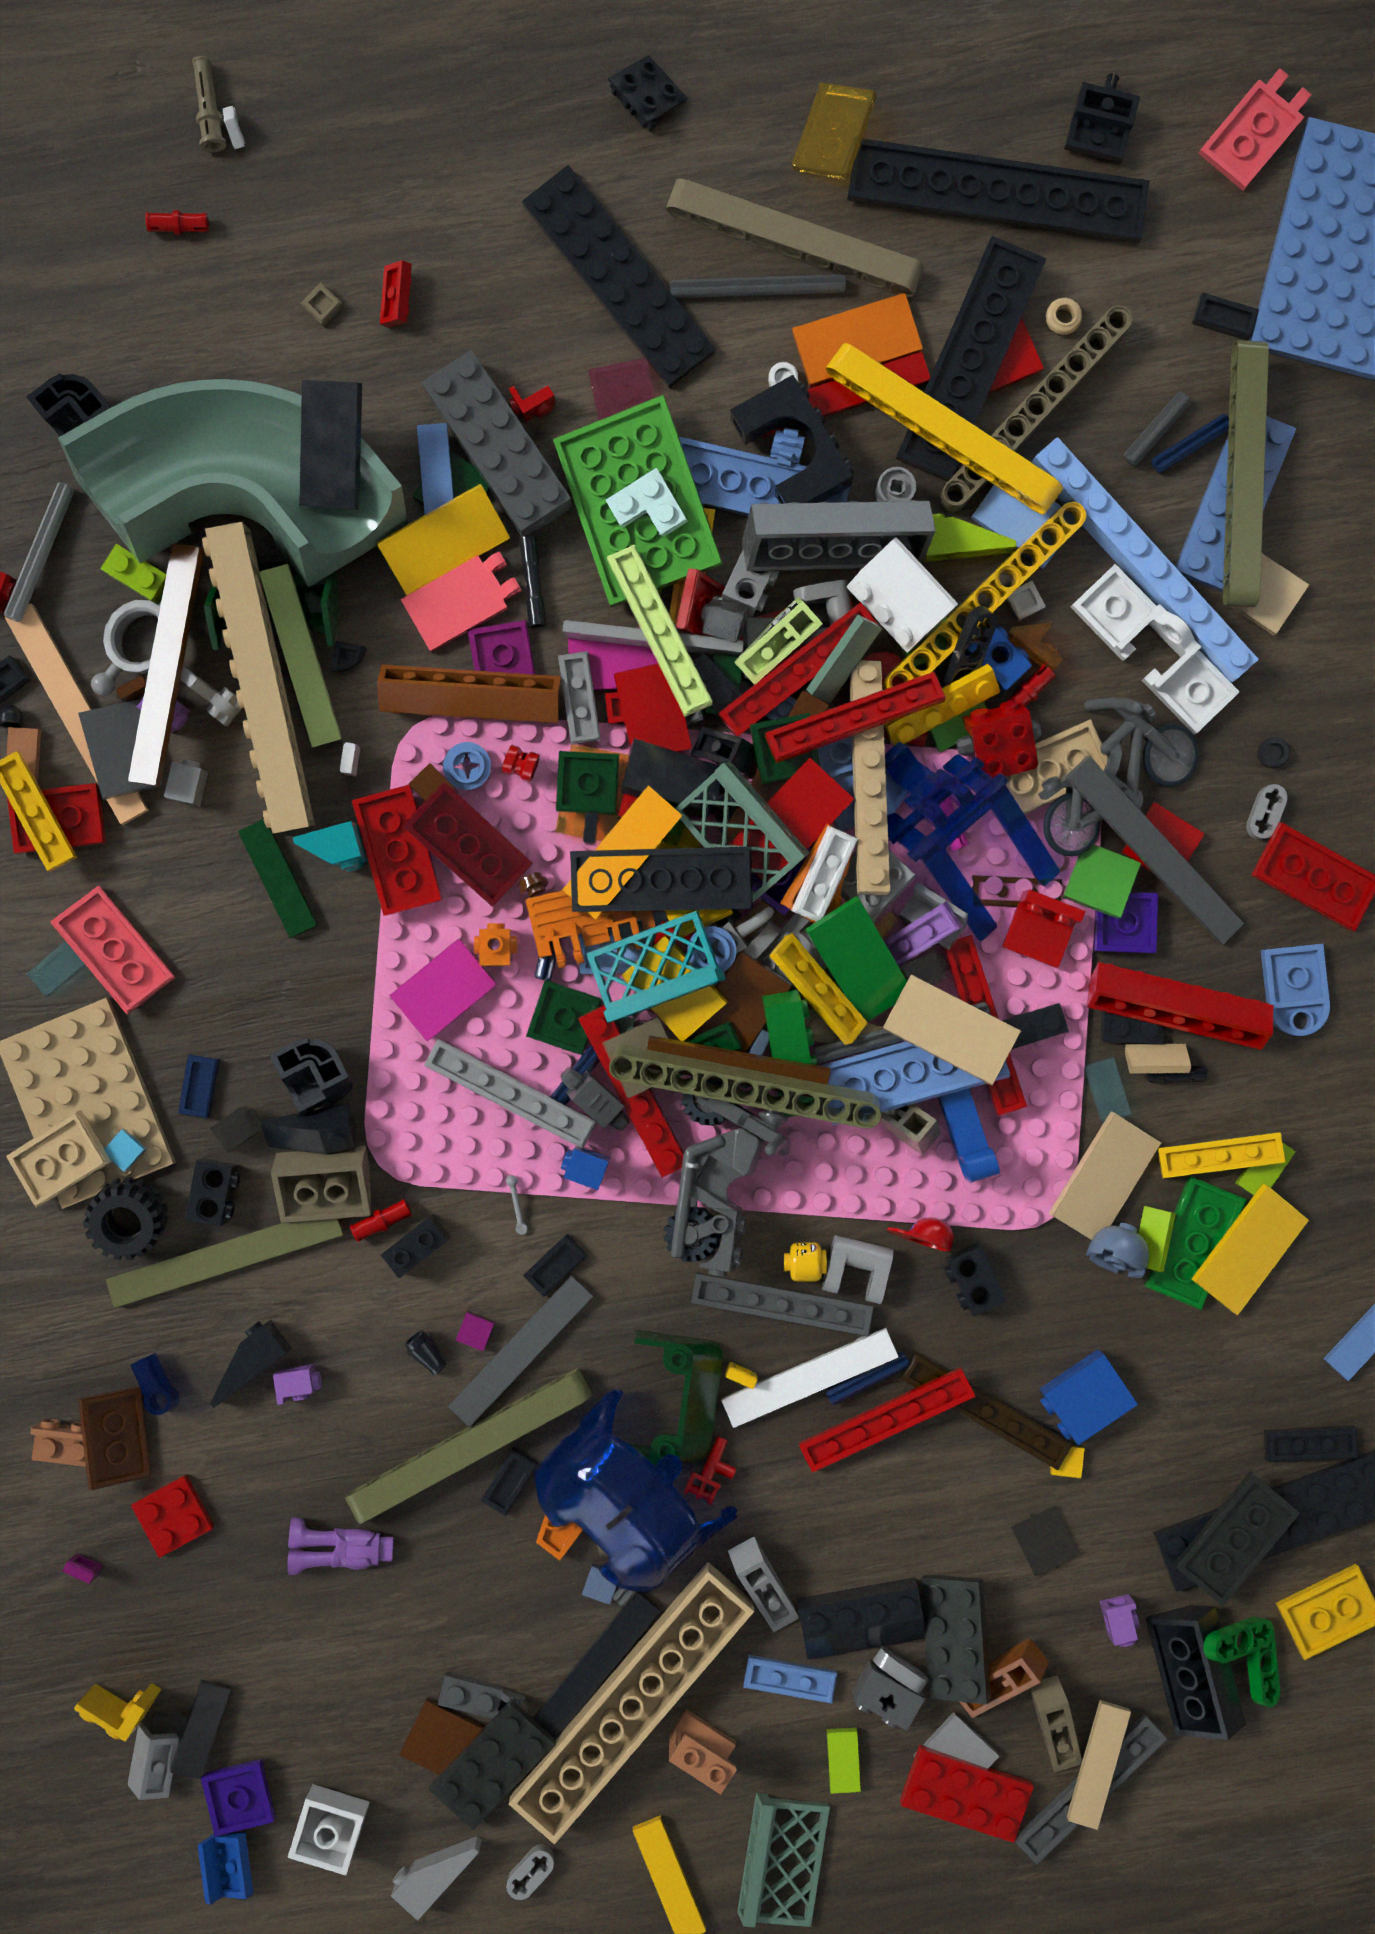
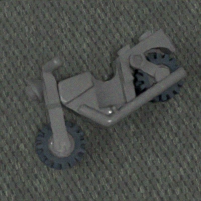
[663,1076,790,1277]

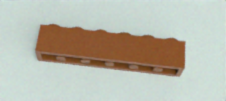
[377,665,561,723]

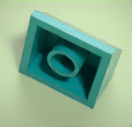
[292,821,368,872]

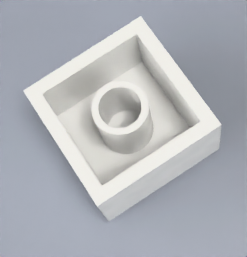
[288,1784,370,1875]

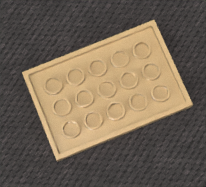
[0,998,176,1209]

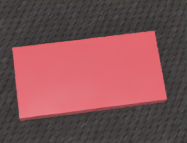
[50,886,175,1015]

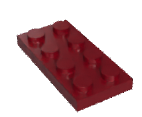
[402,781,533,907]

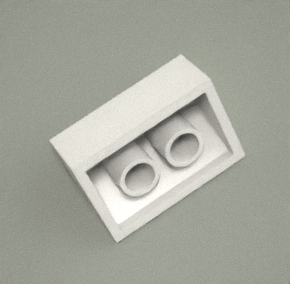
[847,537,958,653]

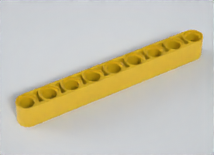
[825,343,1063,515]
[883,502,1086,690]

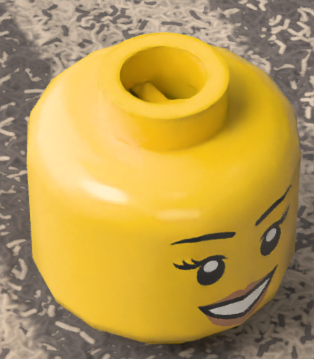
[784,1242,827,1282]

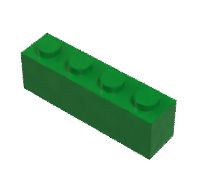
[762,990,817,1117]

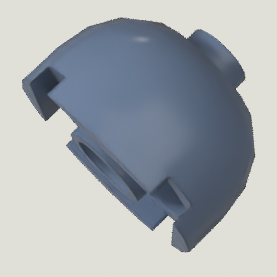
[1086,1223,1150,1278]

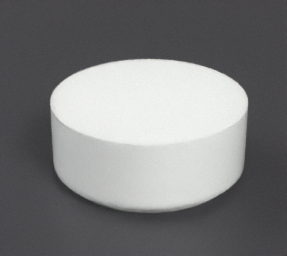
[768,362,798,387]

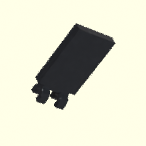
[621,738,736,819]

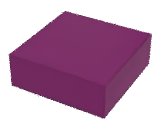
[455,1311,495,1351]
[62,1553,103,1584]

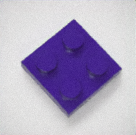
[1094,892,1158,953]
[201,1759,276,1837]

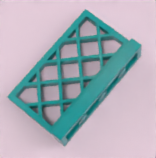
[587,911,726,1023]

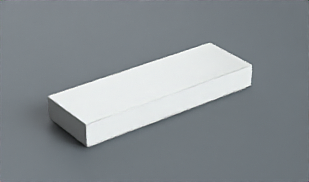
[791,826,858,922]

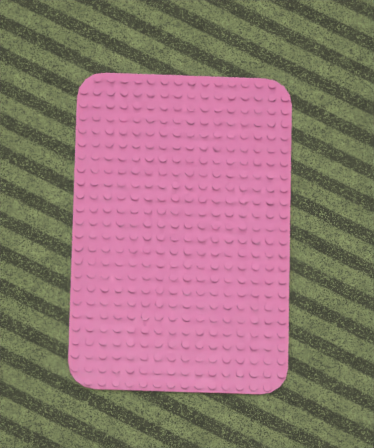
[364,715,1102,1230]

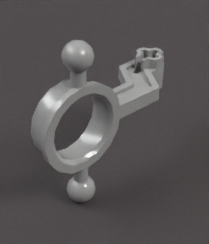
[91,600,242,727]

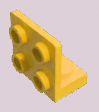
[74,1683,162,1742]

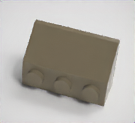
[271,1146,371,1223]

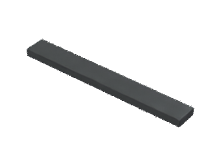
[1066,756,1244,945]

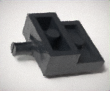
[1064,73,1140,164]

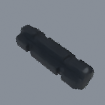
[1147,1066,1207,1083]

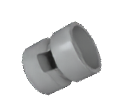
[874,467,916,502]

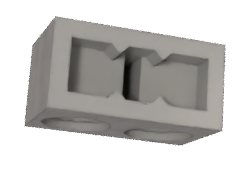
[720,550,780,617]

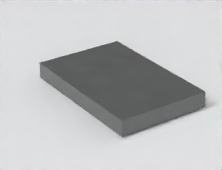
[78,700,163,800]

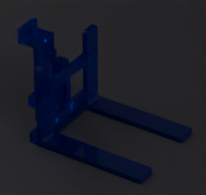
[885,742,1060,941]

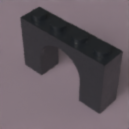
[730,375,855,504]

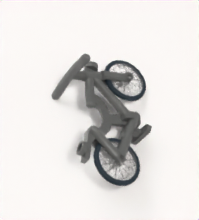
[1038,697,1199,856]

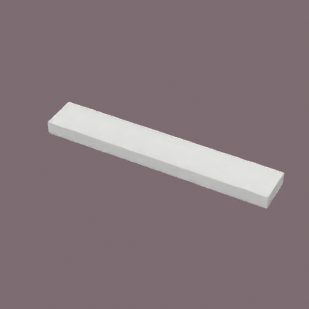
[721,1328,898,1428]

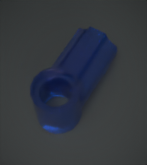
[130,1353,180,1416]

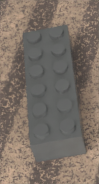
[421,350,572,537]
[742,500,935,571]

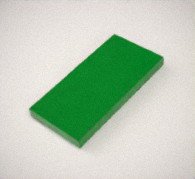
[805,896,907,1022]
[1144,1176,1247,1310]

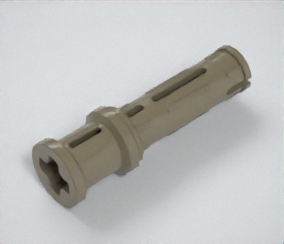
[192,56,227,152]

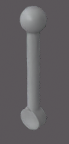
[506,1175,527,1235]

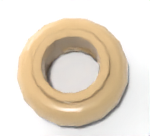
[1045,298,1083,335]

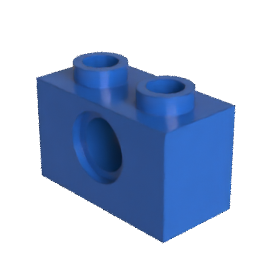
[965,625,1032,695]
[560,1146,611,1190]

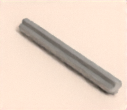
[4,482,74,622]

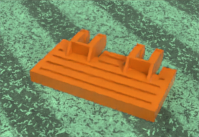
[525,890,656,968]

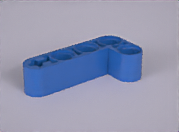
[937,1089,1000,1183]

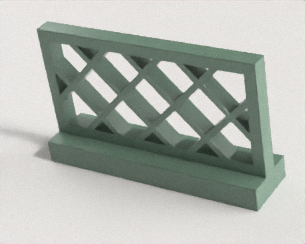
[675,761,810,902]
[737,1792,830,1927]

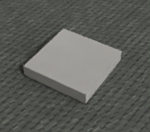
[913,1711,999,1769]

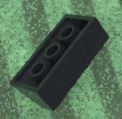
[797,1577,925,1660]
[1146,1605,1246,1740]

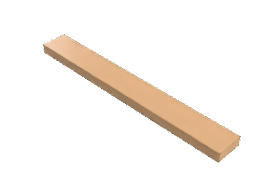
[5,603,149,825]

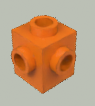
[474,923,518,966]

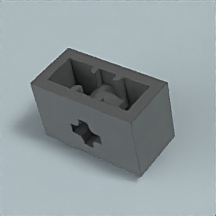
[852,1659,925,1731]

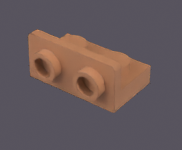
[30,1419,86,1467]

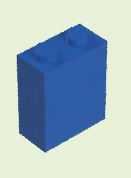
[1039,1349,1138,1445]

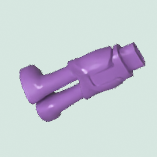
[288,1517,394,1575]

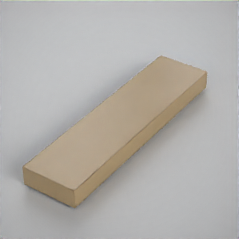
[1067,1700,1131,1830]

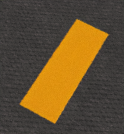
[562,785,682,920]

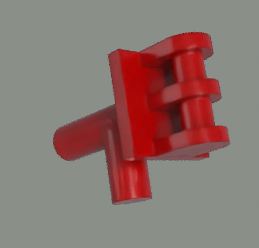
[683,1436,736,1506]

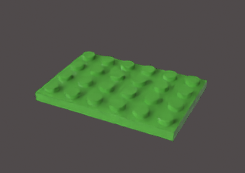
[553,395,723,608]

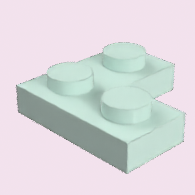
[606,468,688,537]

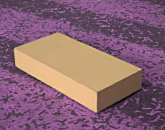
[1125,1044,1191,1074]

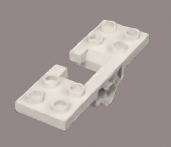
[1071,564,1239,735]

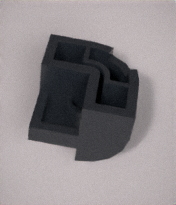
[26,373,111,437]
[269,1037,352,1116]

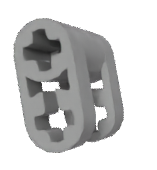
[793,580,853,647]
[822,1235,894,1304]

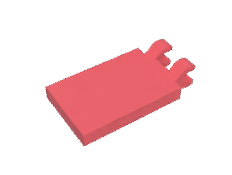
[1198,68,1312,191]
[401,551,522,653]

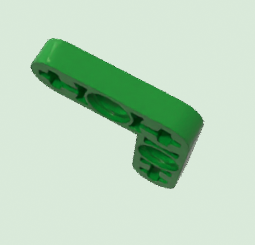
[1204,1616,1280,1708]

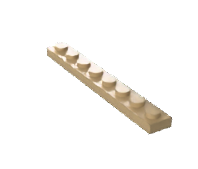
[850,660,890,895]

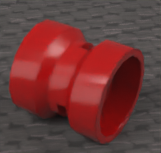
[502,744,540,783]

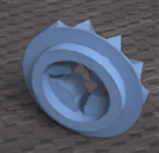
[443,742,492,790]
[687,925,737,972]

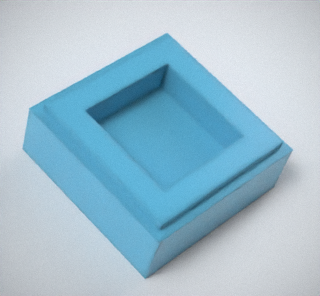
[104,1129,147,1172]

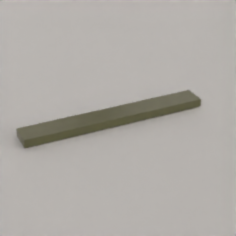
[105,1218,344,1308]

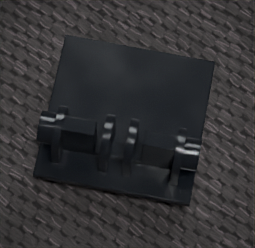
[608,55,688,131]

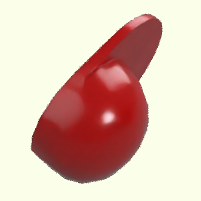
[886,1217,954,1252]

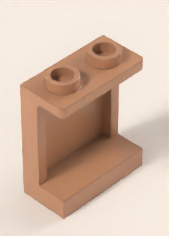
[669,1708,737,1795]

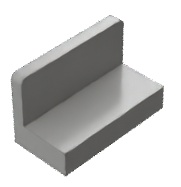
[899,883,968,950]
[128,1726,179,1800]

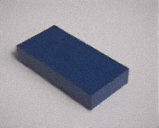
[178,1054,220,1118]

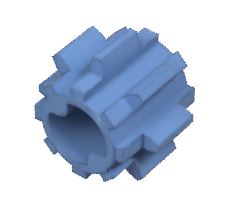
[770,427,805,466]

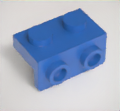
[198,1832,254,1905]

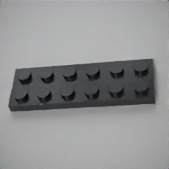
[570,846,753,912]

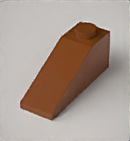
[959,1638,1049,1718]

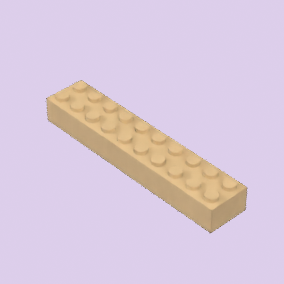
[202,522,315,833]
[509,1562,754,1845]

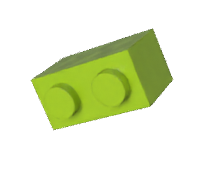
[100,544,167,605]

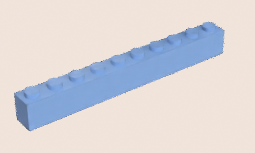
[1031,437,1259,682]

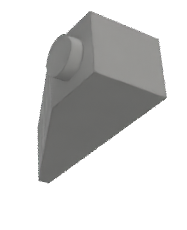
[728,1537,800,1632]
[391,1836,482,1921]

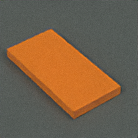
[792,293,923,387]

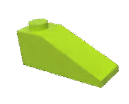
[923,514,1016,562]

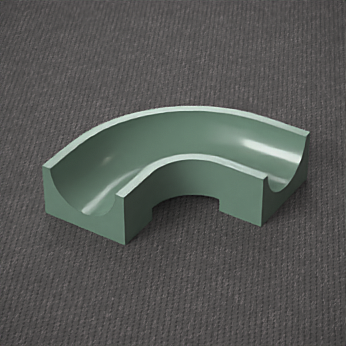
[58,379,408,587]

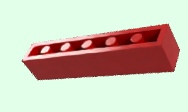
[1087,962,1274,1050]

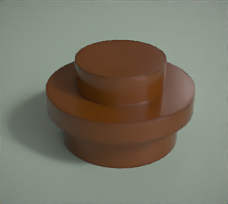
[519,872,549,898]

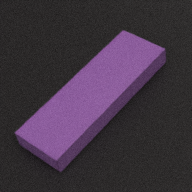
[883,901,963,967]

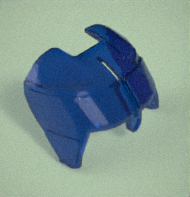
[535,1388,738,1592]

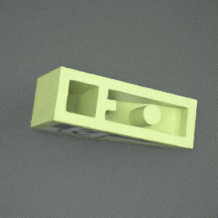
[735,597,823,685]

